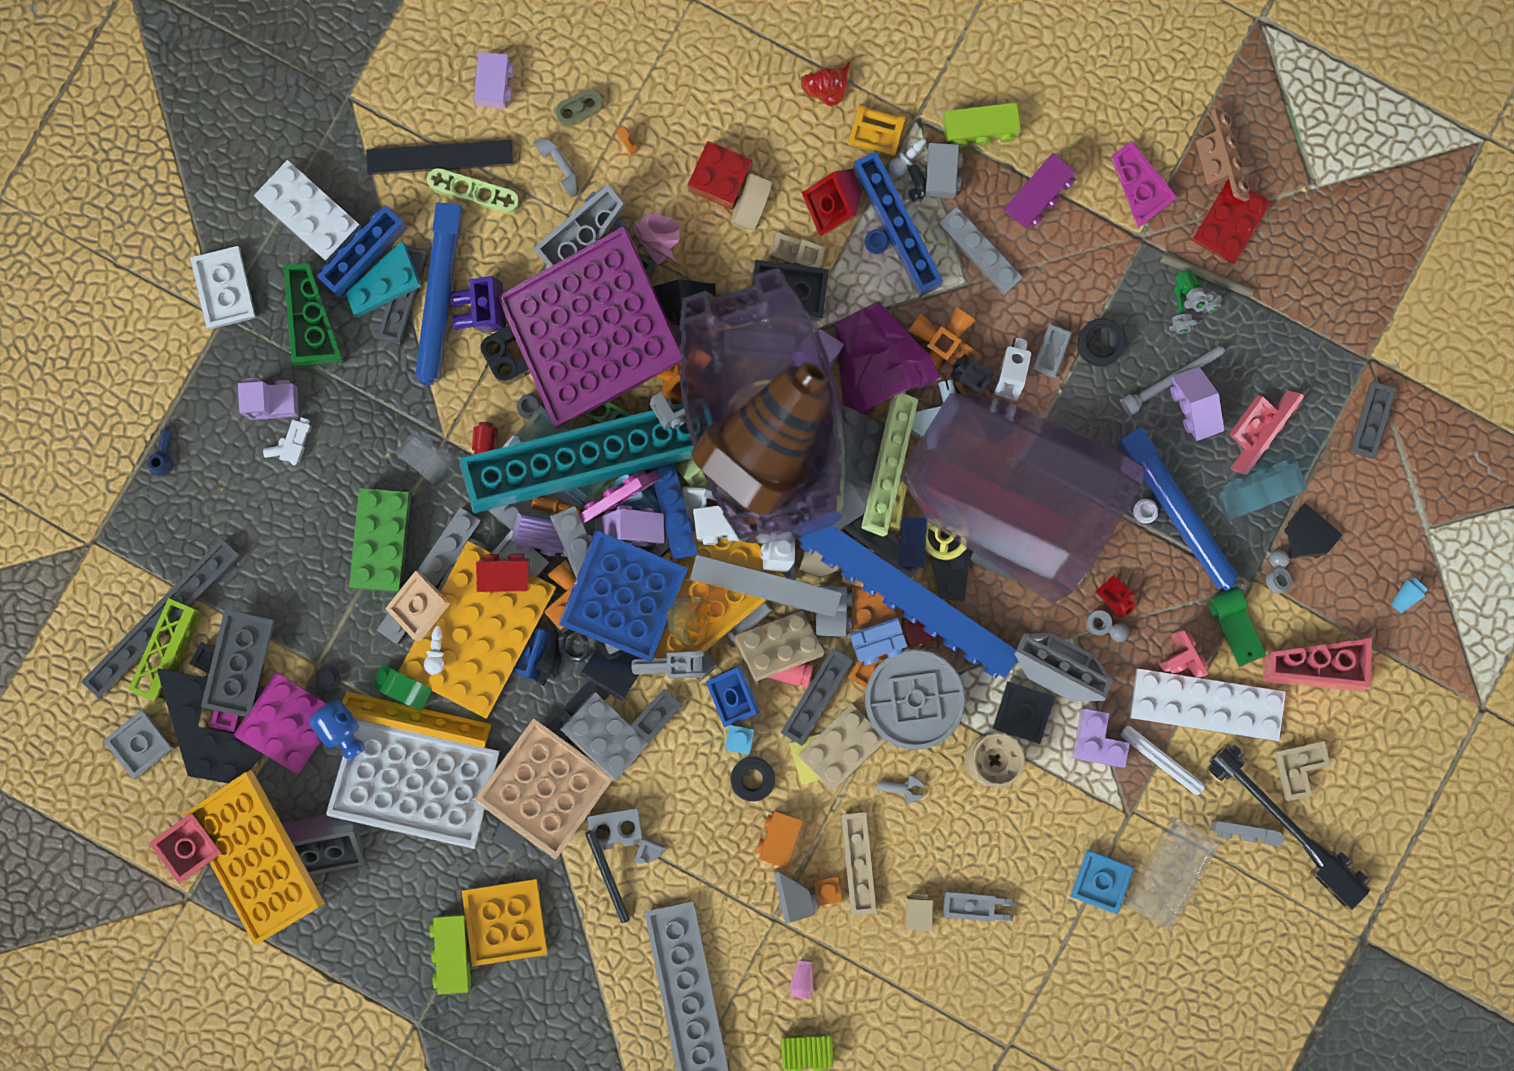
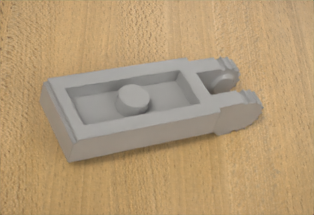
[1210,820,1284,846]
[943,891,1015,922]

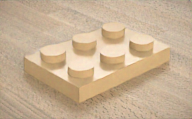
[735,611,824,682]
[798,704,886,791]

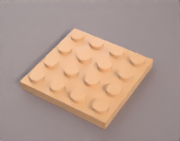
[474,718,612,859]

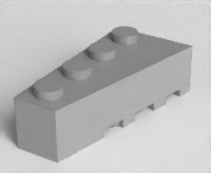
[533,184,628,267]

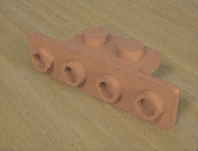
[1196,107,1250,201]

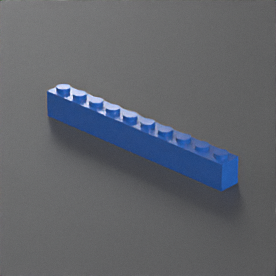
[797,514,1018,679]

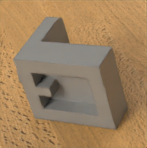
[650,392,689,430]

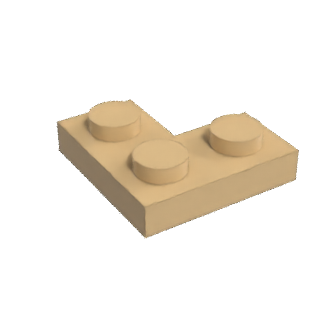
[1274,741,1331,801]

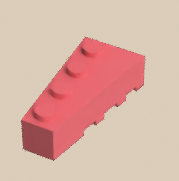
[1263,638,1372,691]

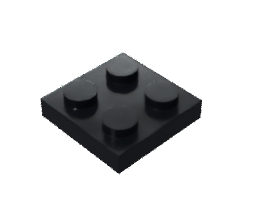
[992,681,1055,744]

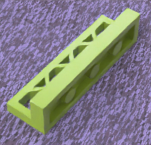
[128,598,203,703]

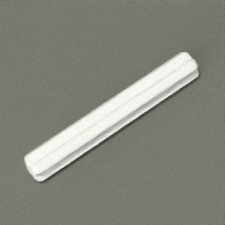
[1120,726,1205,795]

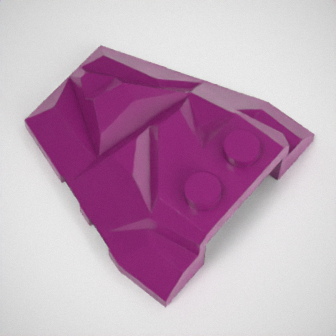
[835,301,941,415]

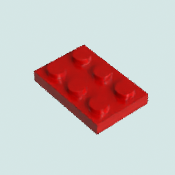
[1191,179,1272,265]

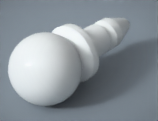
[889,139,926,176]
[424,625,444,675]

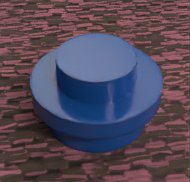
[865,230,889,254]

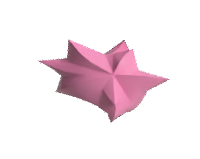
[633,213,680,265]

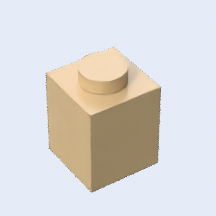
[905,894,933,931]

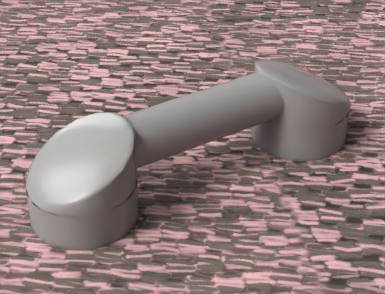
[534,138,578,198]

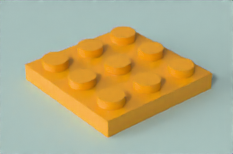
[462,879,548,966]

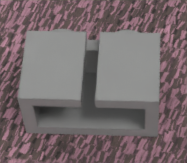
[925,143,962,199]

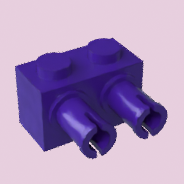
[450,276,506,333]

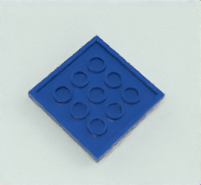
[558,531,688,662]

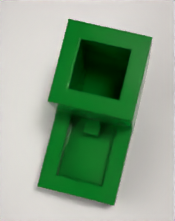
[372,664,432,711]

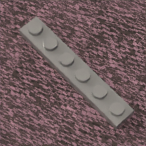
[550,506,619,654]
[377,507,482,645]

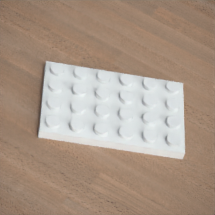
[326,719,500,849]

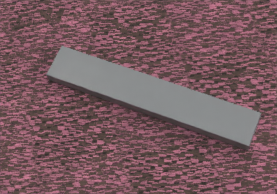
[690,555,842,618]

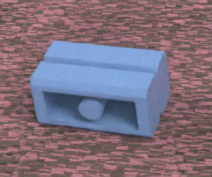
[849,618,907,665]

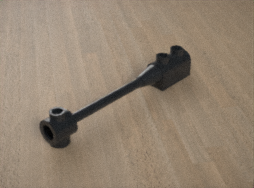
[1207,744,1370,910]

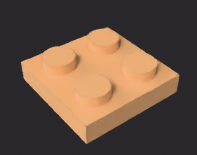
[385,571,450,642]

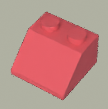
[149,813,221,885]

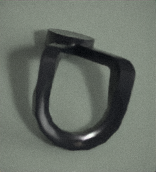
[558,629,589,662]

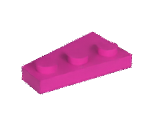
[1111,141,1177,228]

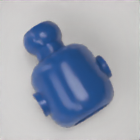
[309,699,365,761]

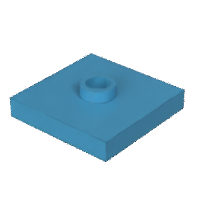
[1070,849,1135,915]

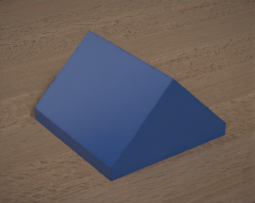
[706,666,760,727]

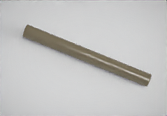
[1160,253,1255,298]

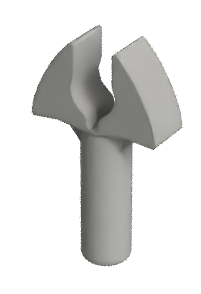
[877,776,925,803]

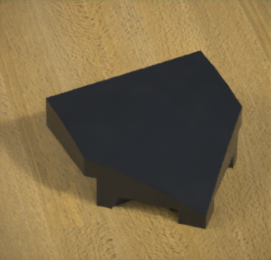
[1284,503,1342,559]

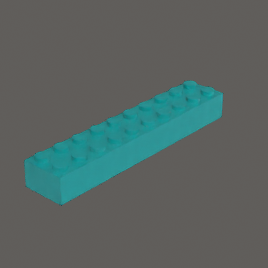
[460,398,711,513]

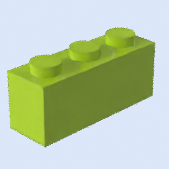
[942,102,1021,148]
[430,914,471,995]

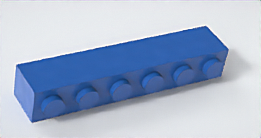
[853,151,943,297]

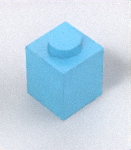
[725,725,754,754]

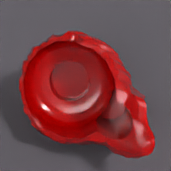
[801,61,851,106]

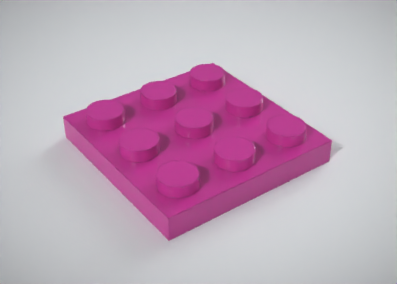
[234,672,326,774]

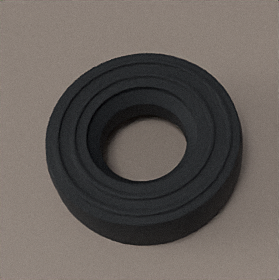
[730,757,775,802]

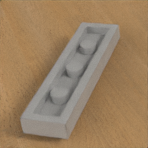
[938,207,1023,295]

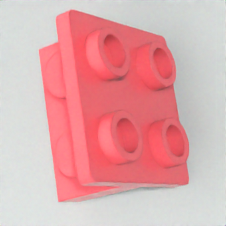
[1159,630,1208,678]

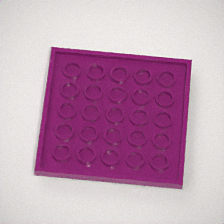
[497,227,686,428]

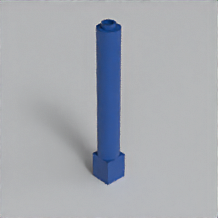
[415,202,463,385]
[1117,427,1239,591]

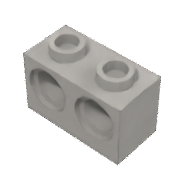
[588,808,643,850]

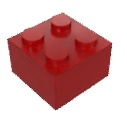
[688,140,752,211]
[476,553,531,592]

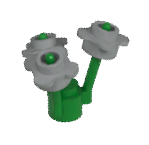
[1169,270,1223,334]

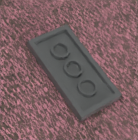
[201,609,275,717]

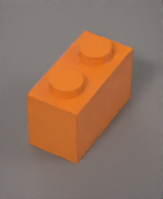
[756,811,803,869]

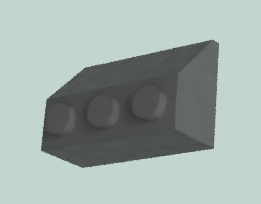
[281,814,365,875]

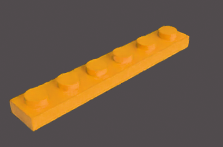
[342,692,492,748]

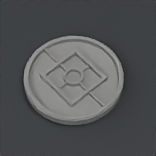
[865,649,965,750]

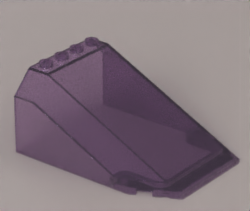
[901,393,1146,603]

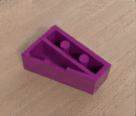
[1004,153,1079,229]

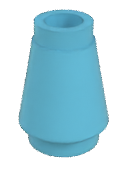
[1391,577,1428,614]

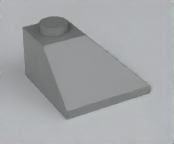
[774,870,818,924]

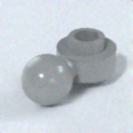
[1266,549,1292,594]
[1085,610,1130,642]

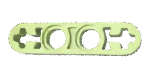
[427,168,520,214]

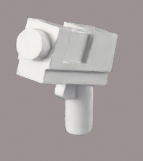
[263,418,312,466]

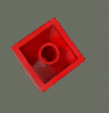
[801,169,862,237]

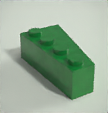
[283,263,343,367]

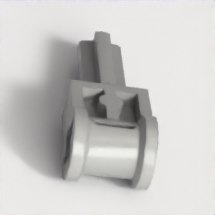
[632,652,705,678]

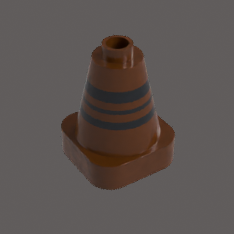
[691,362,830,515]

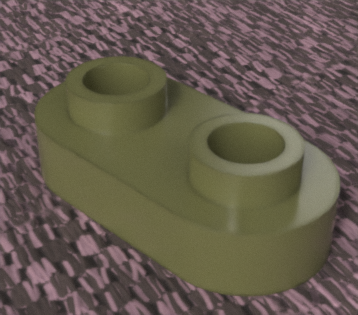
[556,89,602,126]

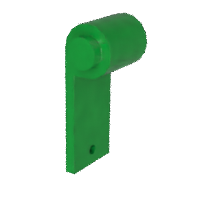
[1206,586,1267,667]

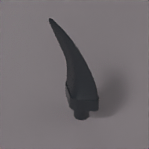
[535,619,562,686]

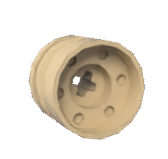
[965,733,1025,787]

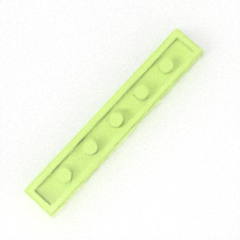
[861,393,918,536]

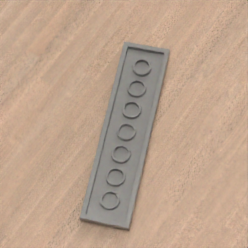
[644,901,729,1071]

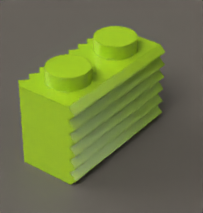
[781,1034,833,1071]

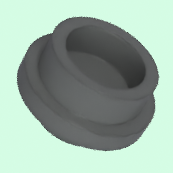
[517,394,542,419]

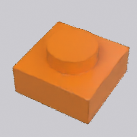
[813,876,842,906]

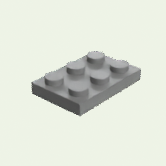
[560,692,649,781]

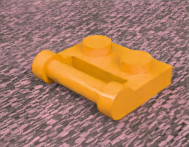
[848,103,906,158]

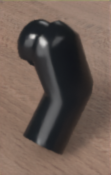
[908,164,926,202]

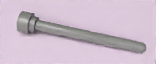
[1120,346,1225,416]

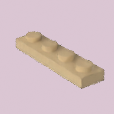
[841,812,877,915]

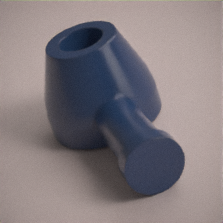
[147,430,173,477]

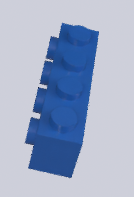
[317,205,407,298]

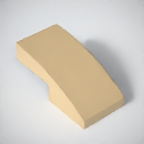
[731,174,772,230]
[768,232,825,268]

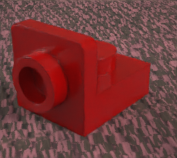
[1095,575,1137,619]

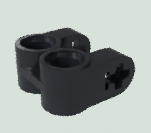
[481,325,531,385]

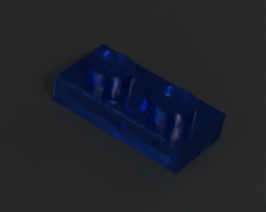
[899,517,927,569]

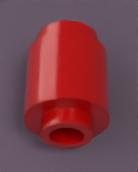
[472,422,498,455]

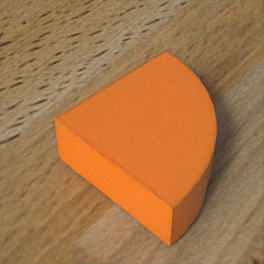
[616,126,638,156]

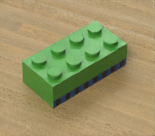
[349,488,413,593]

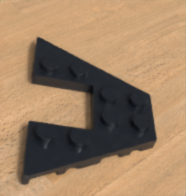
[157,668,265,784]

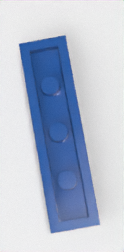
[649,463,697,561]

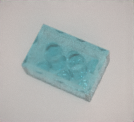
[1218,460,1308,521]

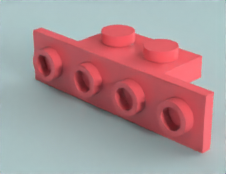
[1229,391,1304,475]

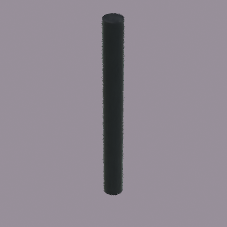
[585,830,630,923]

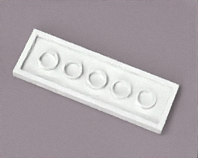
[1130,669,1286,741]

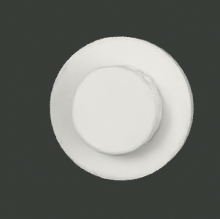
[1133,499,1158,524]

